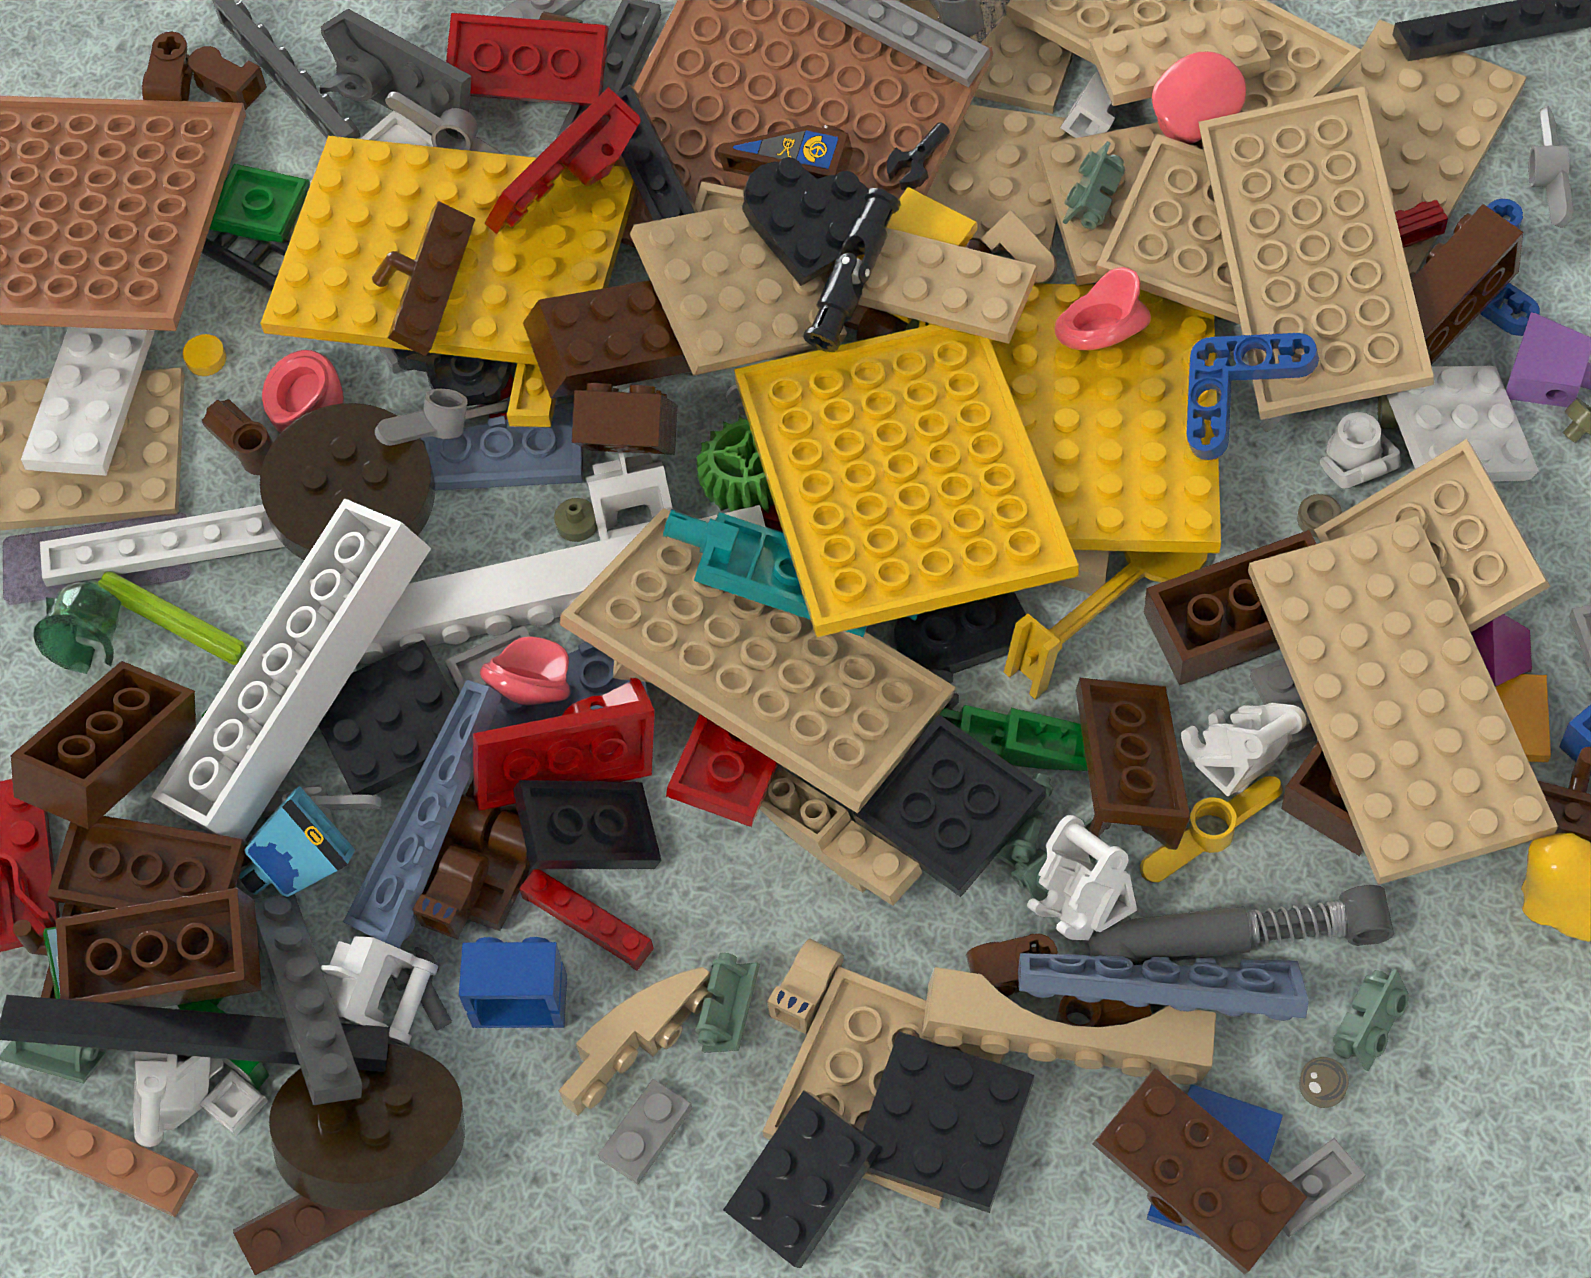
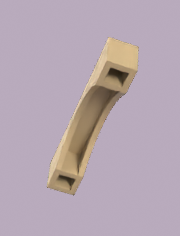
[922,967,1216,1085]

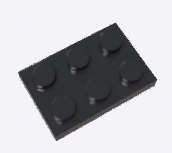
[513,780,662,869]
[723,1090,883,1268]

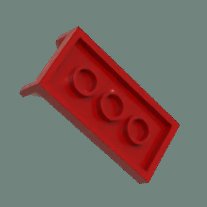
[446,13,609,106]
[484,87,641,235]
[473,678,655,811]
[666,714,779,827]
[0,779,60,952]

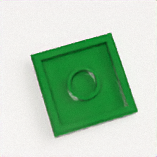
[209,163,310,242]

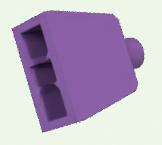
[1506,312,1591,407]

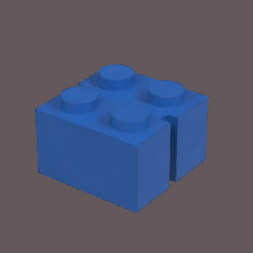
[459,937,567,1028]

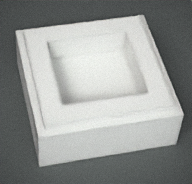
[199,1069,268,1136]

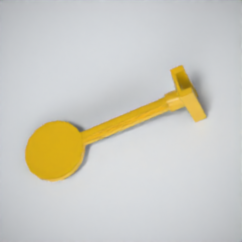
[1003,551,1208,700]

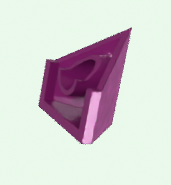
[1471,614,1532,687]

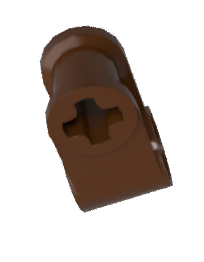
[142,31,193,101]
[966,933,1058,997]

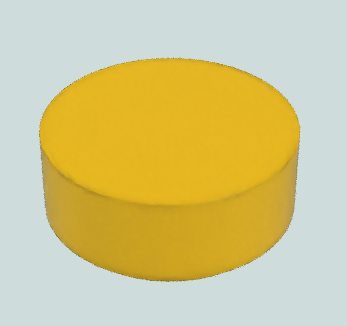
[183,334,227,376]

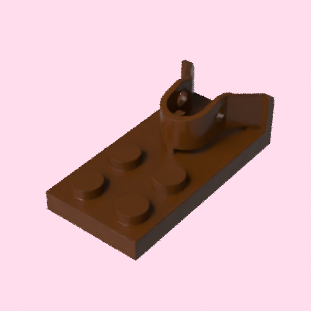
[1076,677,1190,850]
[47,816,253,910]

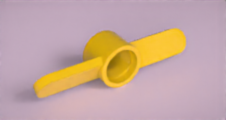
[1140,776,1283,882]

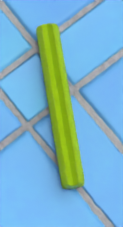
[97,571,247,665]

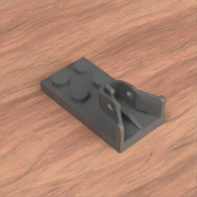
[319,9,471,139]

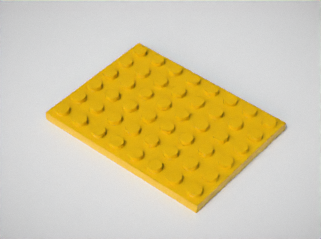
[260,136,637,365]
[990,283,1221,553]
[734,324,1079,637]

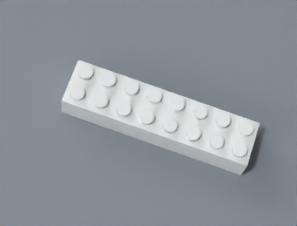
[151,499,431,841]

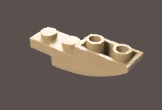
[760,768,922,906]
[558,967,713,1116]

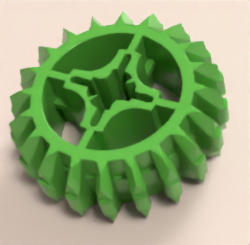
[696,415,774,514]

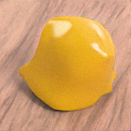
[1521,833,1591,942]

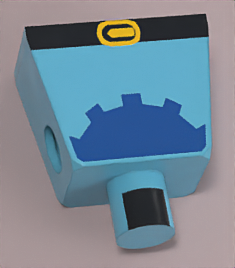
[239,786,355,897]

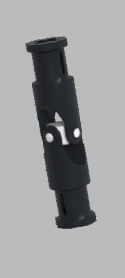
[803,188,901,352]

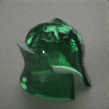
[33,580,121,674]

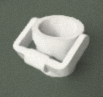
[1320,412,1401,488]

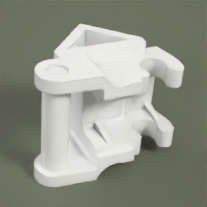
[586,449,673,541]
[1181,703,1306,796]
[1027,815,1137,941]
[321,936,439,1045]
[133,1051,223,1147]

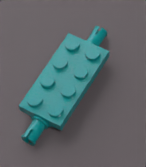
[662,509,918,637]

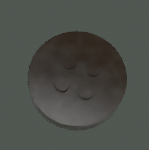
[260,403,435,560]
[269,1044,465,1211]

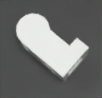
[1060,72,1115,138]

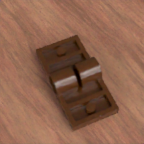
[422,778,531,931]
[1092,1068,1307,1274]

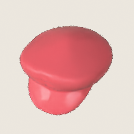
[1152,51,1246,145]
[1055,267,1151,350]
[262,350,344,434]
[480,637,571,705]

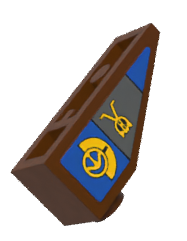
[717,125,853,179]

